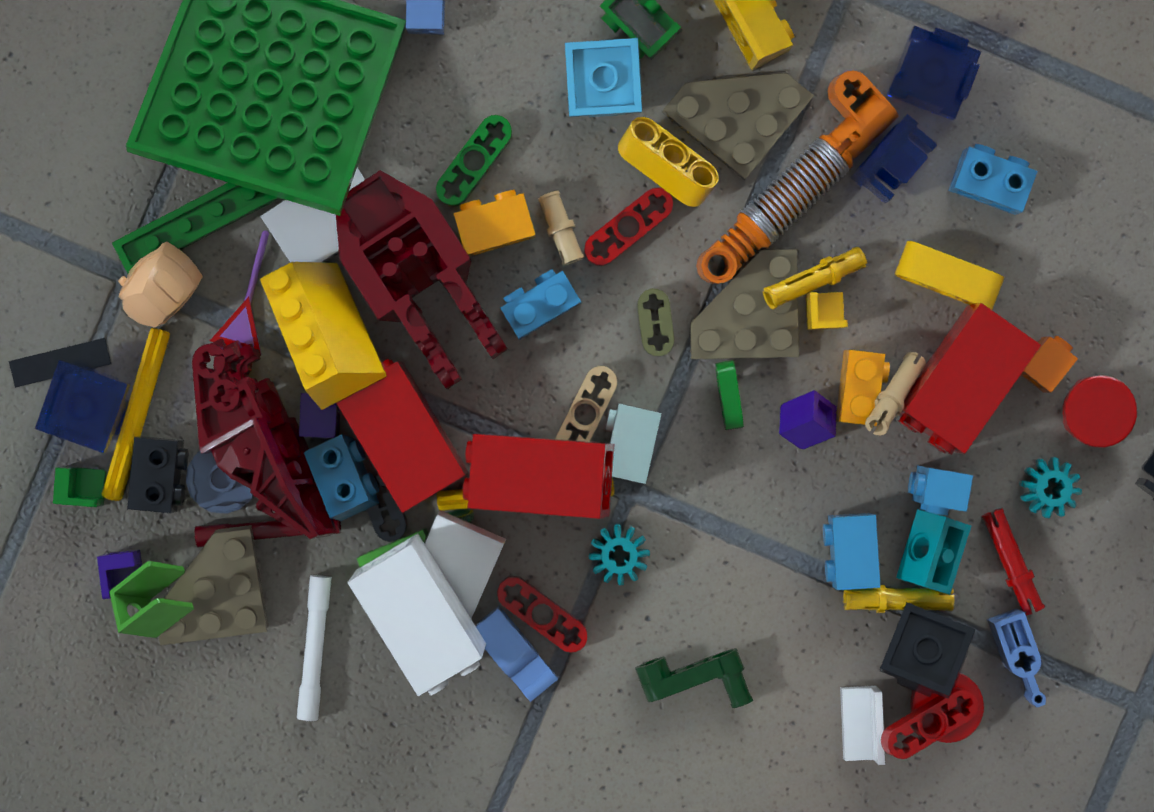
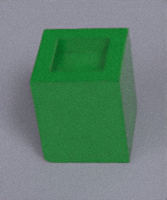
[53,466,107,507]

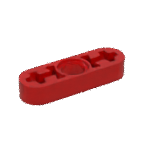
[584,188,673,266]
[497,576,587,653]
[881,687,978,759]

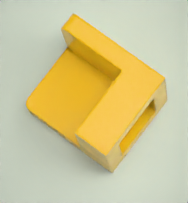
[806,292,848,330]

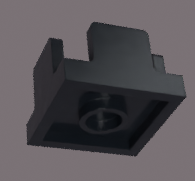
[880,603,976,699]

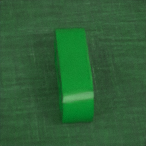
[715,360,744,430]

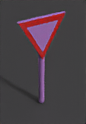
[210,230,269,355]

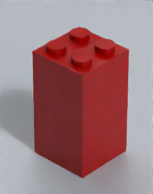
[898,303,1041,455]
[336,359,469,513]
[463,434,615,519]

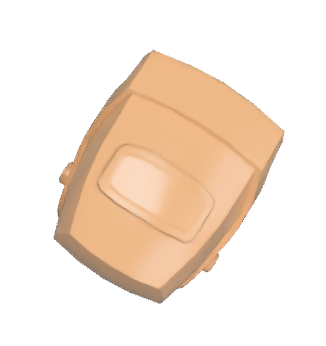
[118,242,203,328]

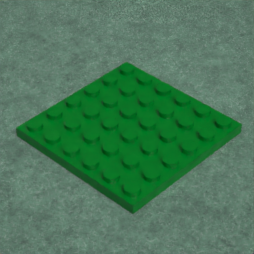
[126,0,406,216]

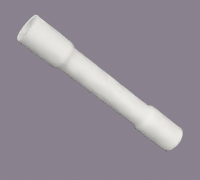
[297,575,332,721]

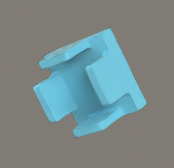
[565,38,642,117]

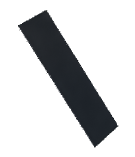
[9,338,111,388]

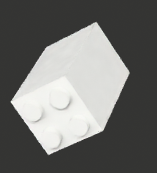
[347,533,486,696]

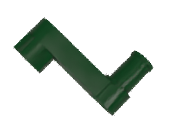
[635,648,753,708]

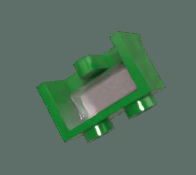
[600,0,683,60]

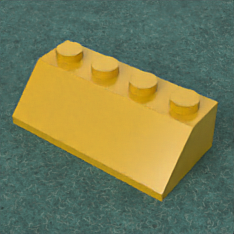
[713,0,794,71]
[260,262,387,410]

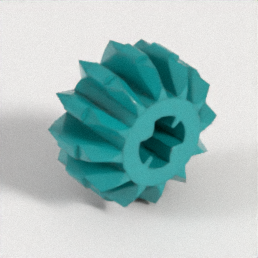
[1019,457,1082,518]
[589,524,650,586]

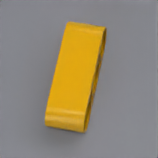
[618,117,719,207]
[894,241,1005,310]

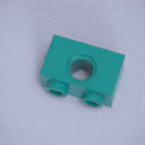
[896,509,972,595]

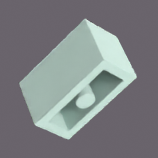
[605,403,662,484]

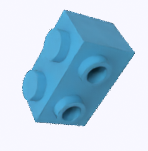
[948,144,1038,215]
[500,269,581,340]
[304,434,379,521]
[908,465,973,516]
[823,513,880,590]

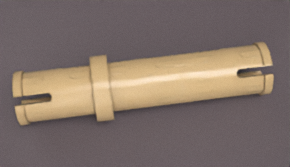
[865,352,926,436]

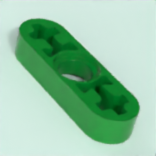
[436,115,512,207]

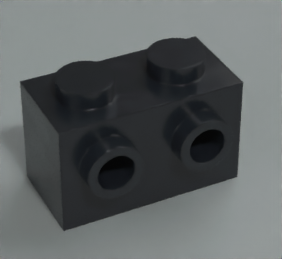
[127,436,189,514]

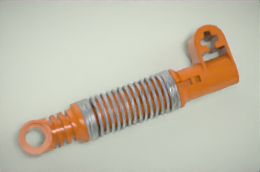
[696,70,899,284]

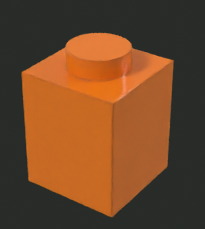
[1021,335,1078,393]

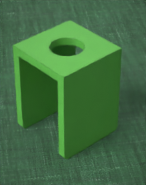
[109,561,194,638]

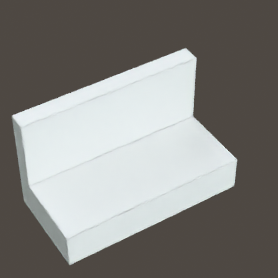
[840,686,885,765]

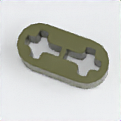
[637,288,674,357]

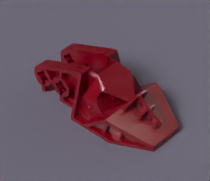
[336,170,508,389]
[192,339,337,539]

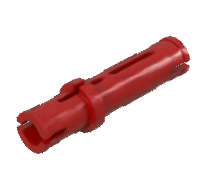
[981,508,1045,616]

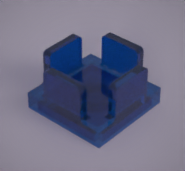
[887,26,982,120]
[850,114,937,203]
[35,360,131,453]

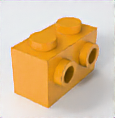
[453,190,536,257]
[836,350,890,426]

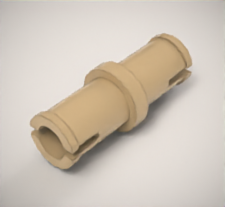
[538,190,585,266]

